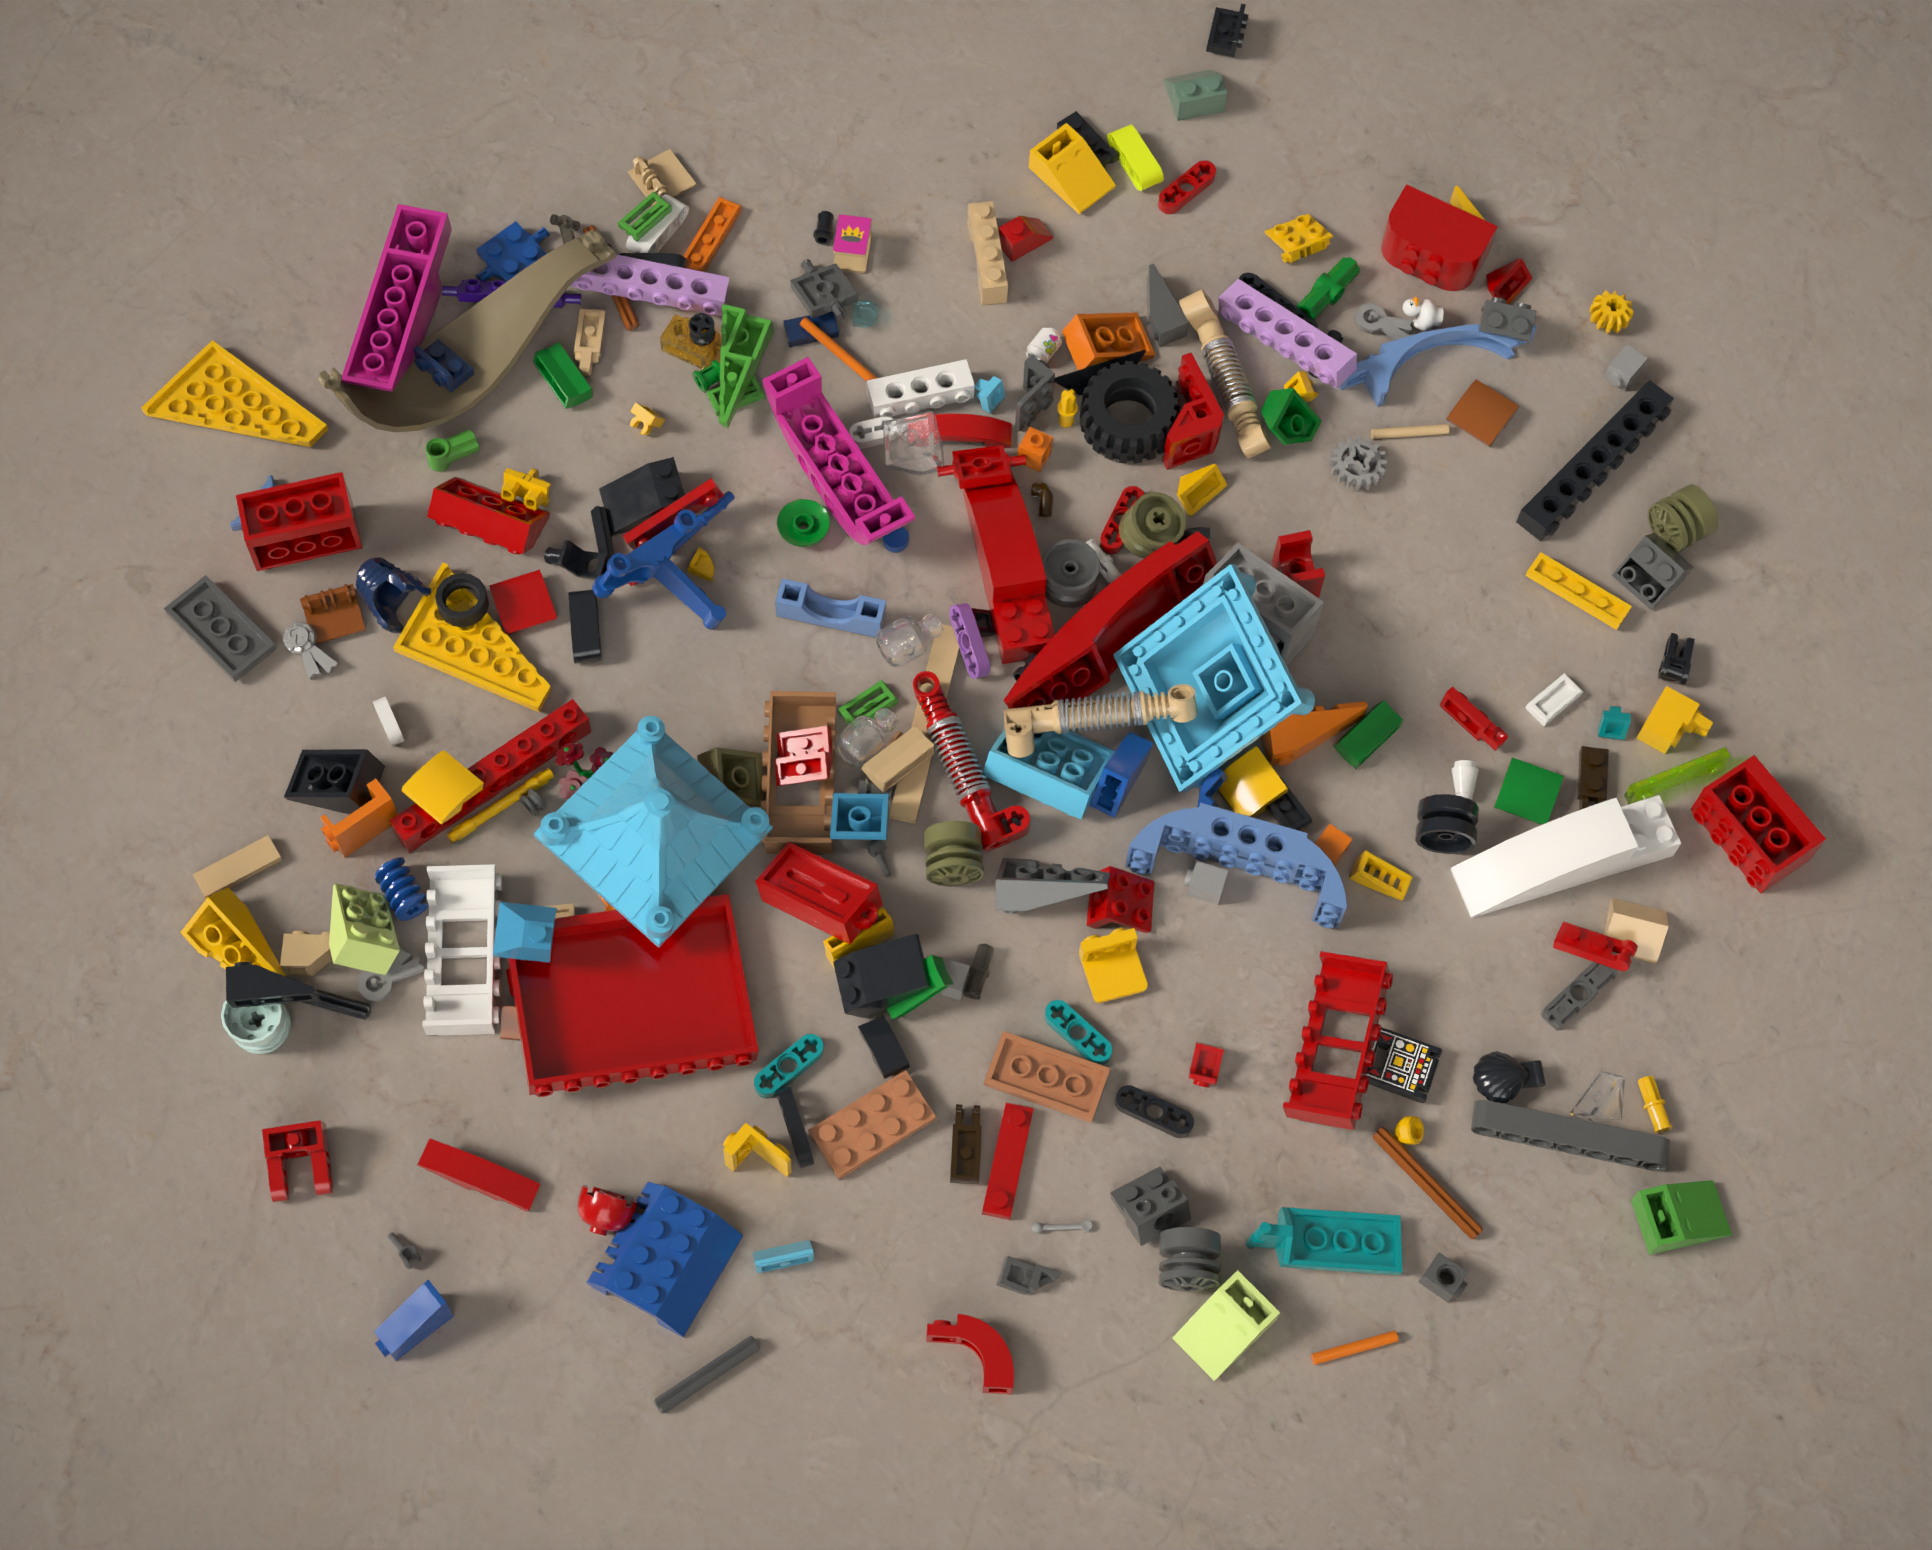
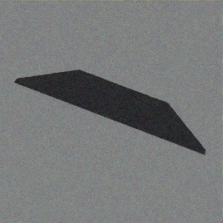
[1054,349,1146,396]

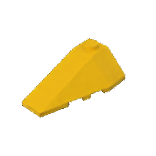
[180,887,286,976]

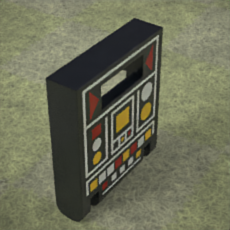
[1366,1027,1442,1103]

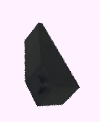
[226,962,320,1008]

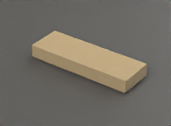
[192,835,282,899]

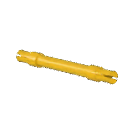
[446,768,554,844]

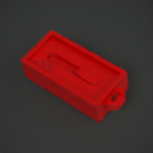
[755,842,883,944]

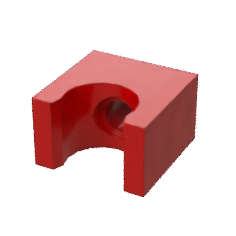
[1272,530,1325,598]

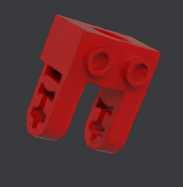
[262,1120,333,1202]

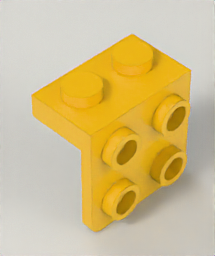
[1079,928,1148,1004]
[723,1123,792,1177]

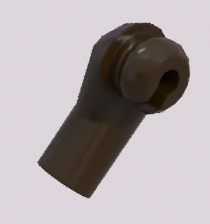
[1031,482,1053,517]

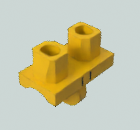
[501,468,551,511]

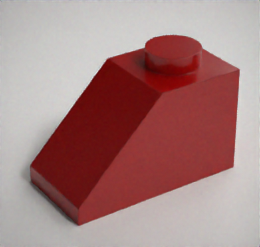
[998,216,1053,262]

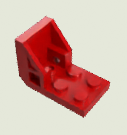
[1162,352,1224,470]

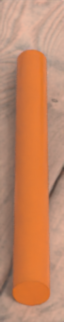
[800,317,877,381]

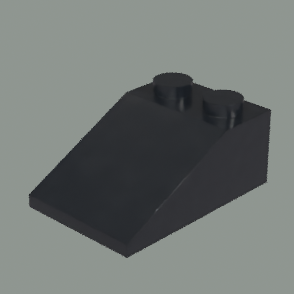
[599,457,685,536]
[284,749,385,814]
[833,934,931,1018]

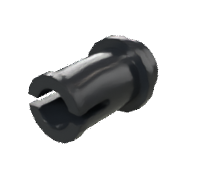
[813,211,834,245]

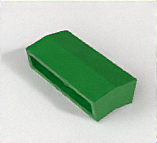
[533,342,593,409]
[1333,700,1404,769]
[887,955,954,1019]

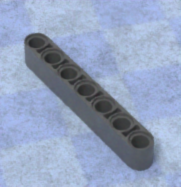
[1471,1100,1670,1171]

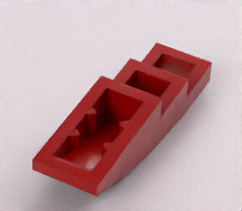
[417,1138,541,1212]

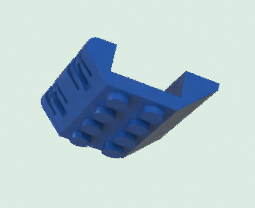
[586,1182,743,1338]

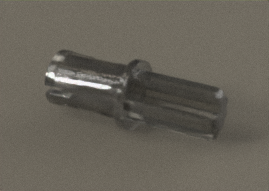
[963,943,994,1000]

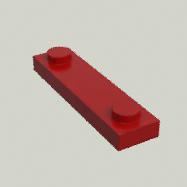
[622,478,724,550]
[982,1102,1034,1220]

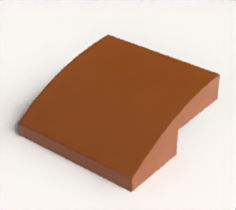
[1446,379,1519,447]

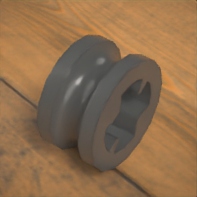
[519,789,546,816]

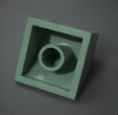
[1164,70,1227,121]

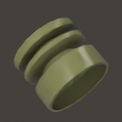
[1648,484,1718,553]
[924,821,984,887]

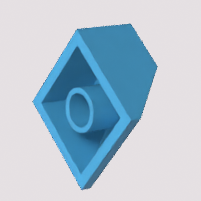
[830,793,889,840]

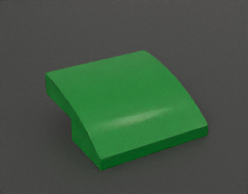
[1494,757,1564,825]

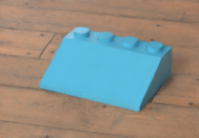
[983,729,1115,820]

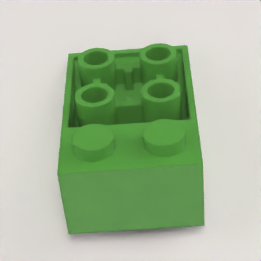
[1631,1180,1732,1255]

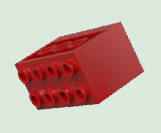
[236,472,363,572]
[1690,755,1826,894]

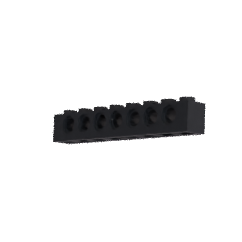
[1516,380,1674,541]

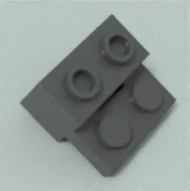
[1110,1167,1191,1246]

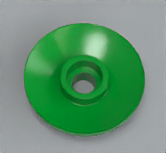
[777,499,830,547]

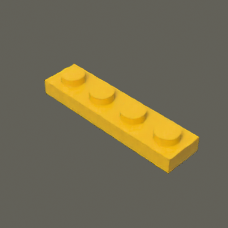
[1525,552,1632,630]

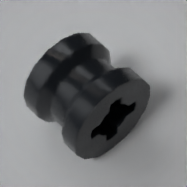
[689,313,715,346]

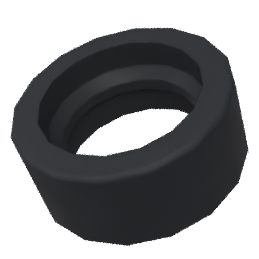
[435,573,489,627]

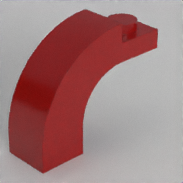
[926,1314,1014,1395]

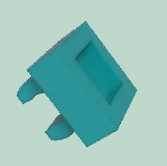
[1598,705,1631,740]

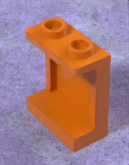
[320,778,398,858]

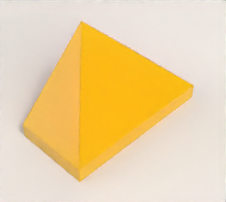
[1177,464,1227,516]

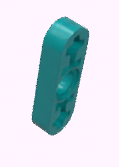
[1044,1000,1112,1065]
[754,1034,824,1098]

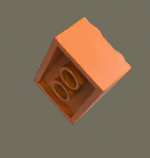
[1062,312,1155,370]

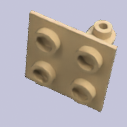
[627,149,696,206]

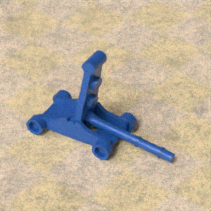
[592,491,735,630]

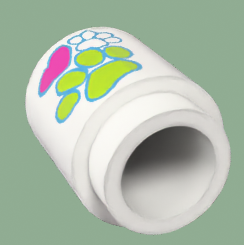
[1026,328,1062,363]

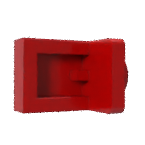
[1189,1042,1224,1088]

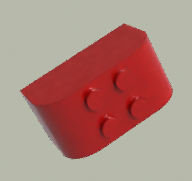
[1381,184,1498,291]

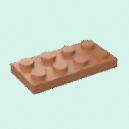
[984,1031,1111,1123]
[808,1070,937,1180]

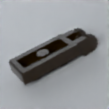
[1577,746,1609,810]
[950,1104,982,1185]

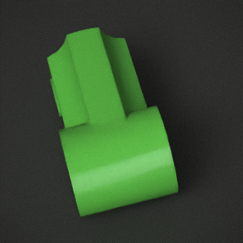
[425,429,480,472]

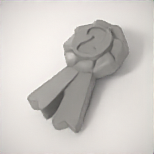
[1355,303,1412,340]
[283,621,339,680]
[357,947,425,1002]

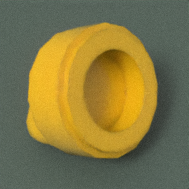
[1394,1116,1424,1145]

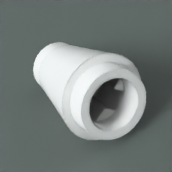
[1451,760,1479,800]

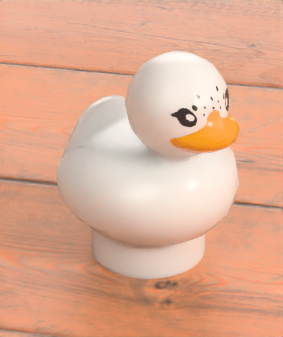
[1402,296,1443,331]

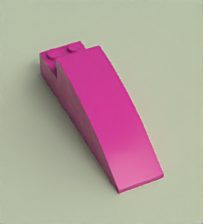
[341,204,452,392]

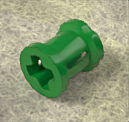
[692,360,720,392]

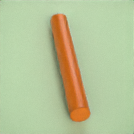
[1311,1330,1398,1365]

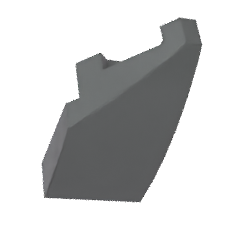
[997,1256,1061,1295]

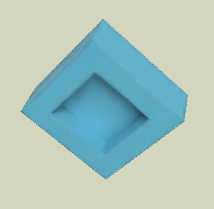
[974,376,1006,414]

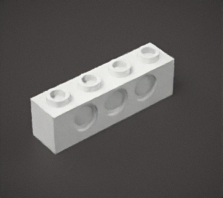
[866,359,975,418]

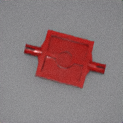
[937,445,1026,489]

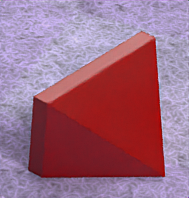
[1486,258,1533,305]

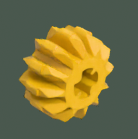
[1589,290,1634,334]

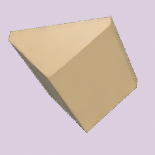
[1604,898,1669,963]

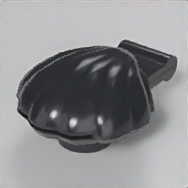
[1473,1051,1546,1103]

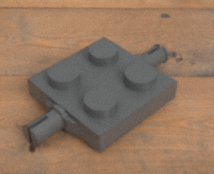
[790,259,858,321]

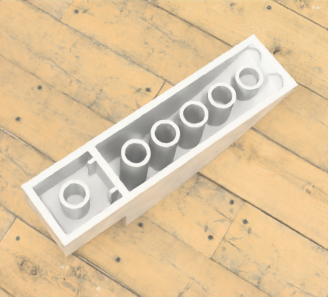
[1450,795,1681,918]

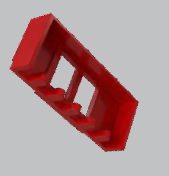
[1283,951,1393,1130]

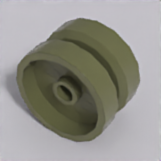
[1119,492,1186,559]

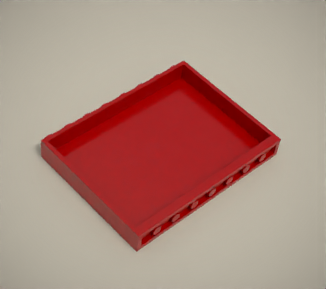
[508,894,759,1097]

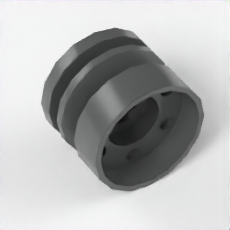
[1159,1227,1221,1292]

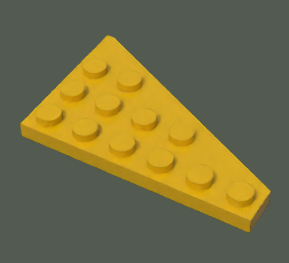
[141,340,328,447]

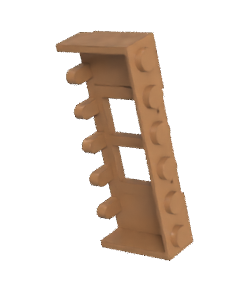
[760,691,836,854]

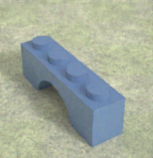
[775,579,886,638]

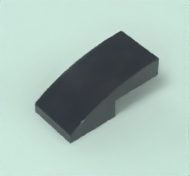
[858,1015,910,1079]

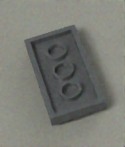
[164,575,277,682]

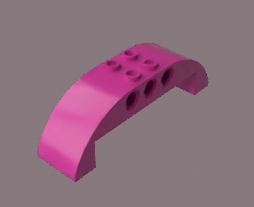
[763,357,915,545]

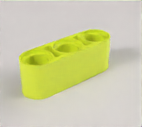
[1107,124,1164,191]

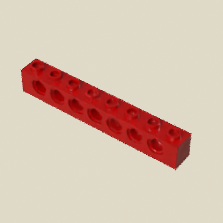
[389,699,591,853]

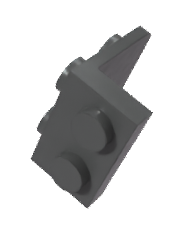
[1478,297,1537,342]
[1015,355,1055,431]

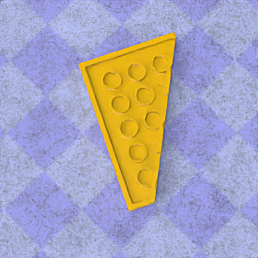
[393,562,551,712]

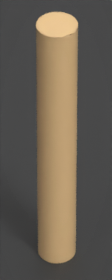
[1371,424,1449,439]

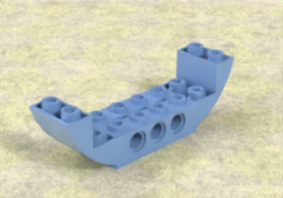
[1125,803,1347,928]

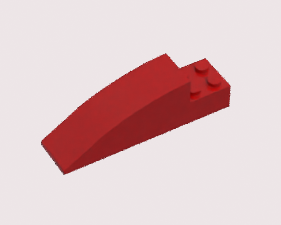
[962,470,1055,664]

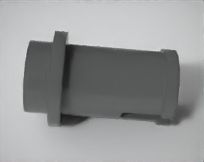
[857,777,892,800]

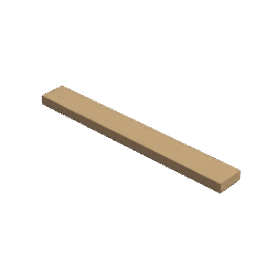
[889,623,960,824]

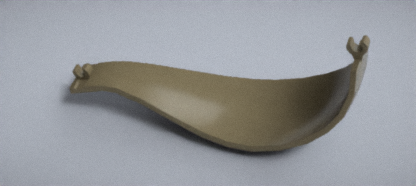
[318,229,616,433]

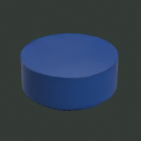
[882,527,909,552]

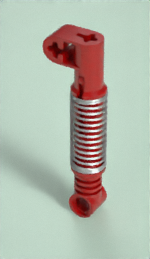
[913,671,1031,851]

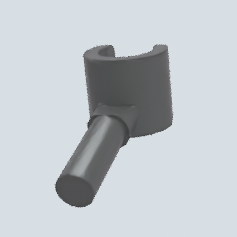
[868,840,891,877]
[388,1232,421,1269]

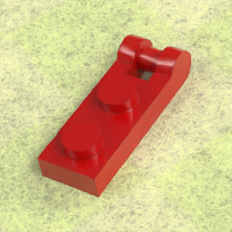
[1553,921,1638,971]

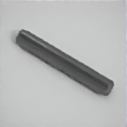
[654,1336,760,1414]

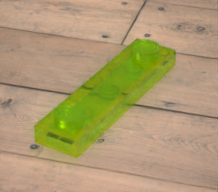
[1624,747,1731,804]

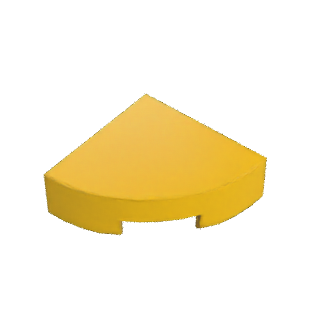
[688,547,715,582]

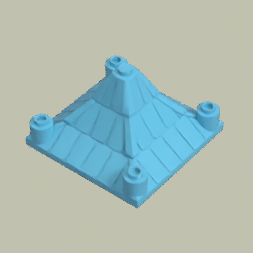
[1113,564,1315,793]
[534,715,773,948]

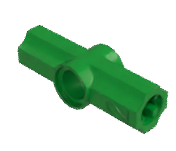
[1297,257,1360,321]

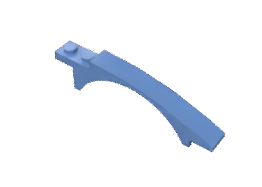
[1339,324,1537,407]

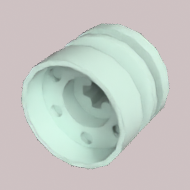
[221,1001,292,1054]

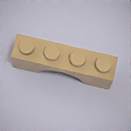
[967,201,1008,305]

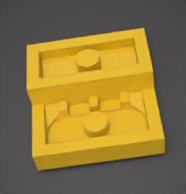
[1218,746,1288,818]
[401,750,484,825]

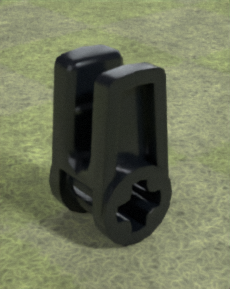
[1658,633,1695,686]

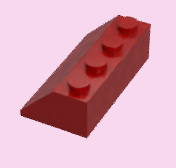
[427,476,550,555]

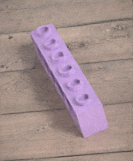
[571,255,730,316]
[1218,279,1357,389]

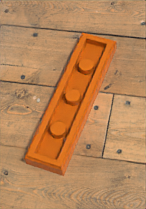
[684,197,742,272]

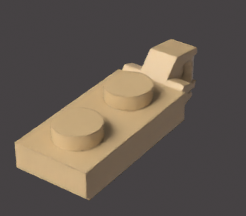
[574,308,606,376]

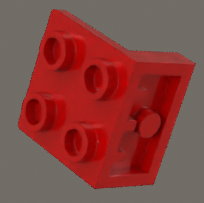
[1086,866,1155,933]

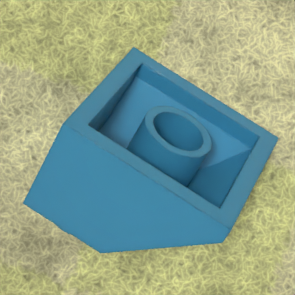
[493,902,557,963]

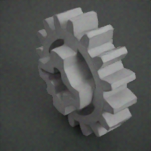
[1329,436,1387,491]

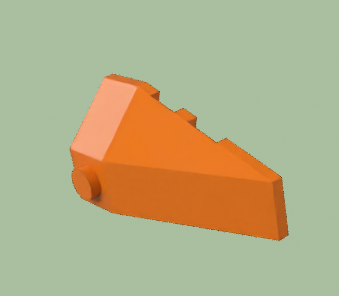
[1260,701,1368,766]

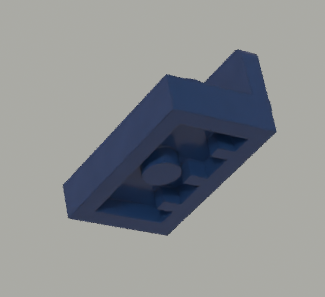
[413,339,474,392]

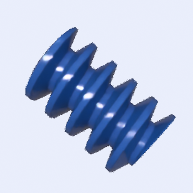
[374,857,428,921]

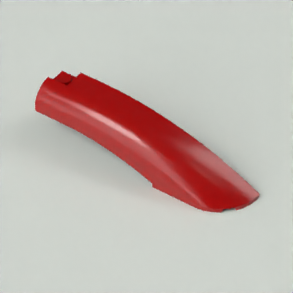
[1003,531,1218,709]

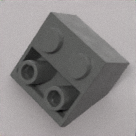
[1612,533,1694,610]

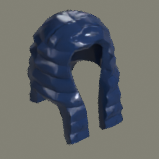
[356,557,432,633]

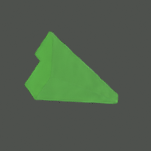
[718,304,774,428]

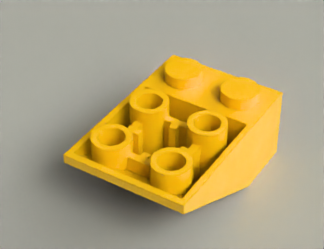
[1029,123,1116,215]

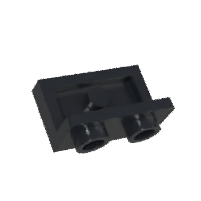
[1206,4,1249,57]

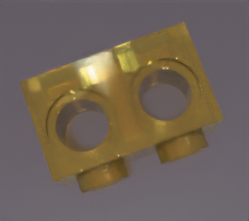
[660,314,721,369]

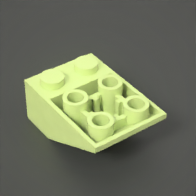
[329,883,400,975]
[1172,1270,1280,1381]

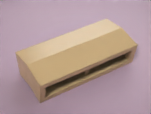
[862,725,935,793]

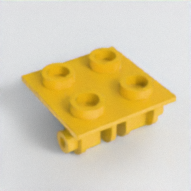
[1264,214,1333,263]

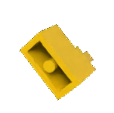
[1636,686,1713,754]

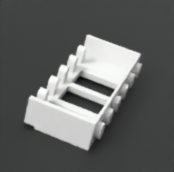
[422,864,503,1036]

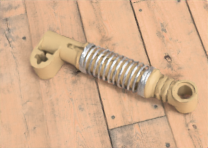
[1179,289,1272,459]
[1004,684,1197,758]

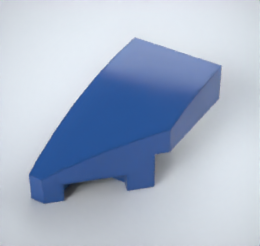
[1197,768,1228,807]

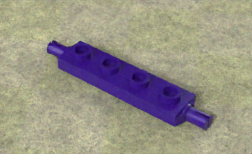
[442,278,581,308]

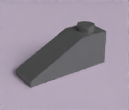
[1147,264,1189,347]

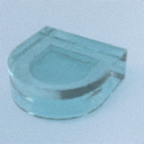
[853,300,879,327]

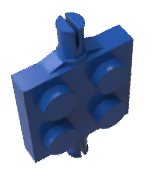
[475,221,550,282]

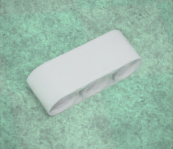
[626,194,689,253]

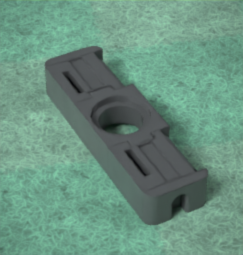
[1541,962,1618,1030]

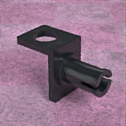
[544,540,608,579]

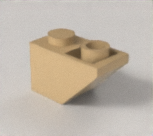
[280,931,332,976]

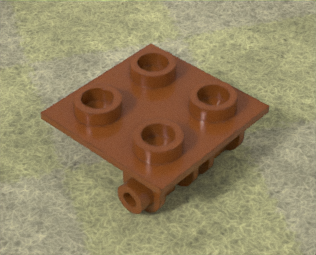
[300,584,366,644]

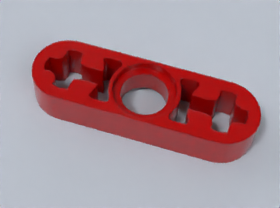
[1158,160,1216,214]
[1100,486,1145,555]

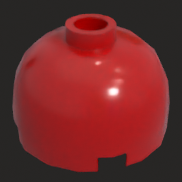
[577,1185,638,1236]

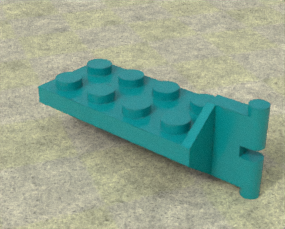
[1245,1207,1403,1275]

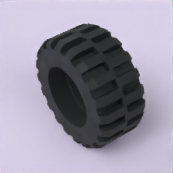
[1080,361,1181,464]

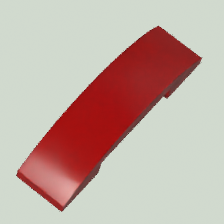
[908,413,1012,448]

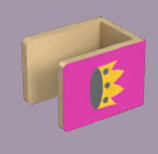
[833,214,872,274]

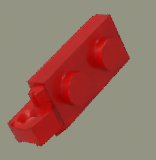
[1440,686,1508,751]

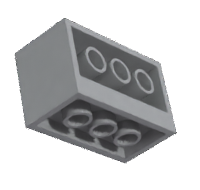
[1203,543,1324,665]

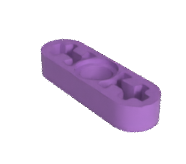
[949,603,990,679]

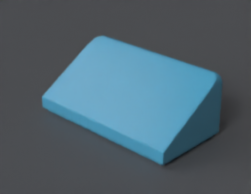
[753,1240,814,1273]

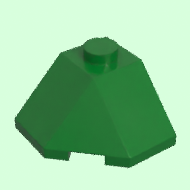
[1260,388,1322,445]

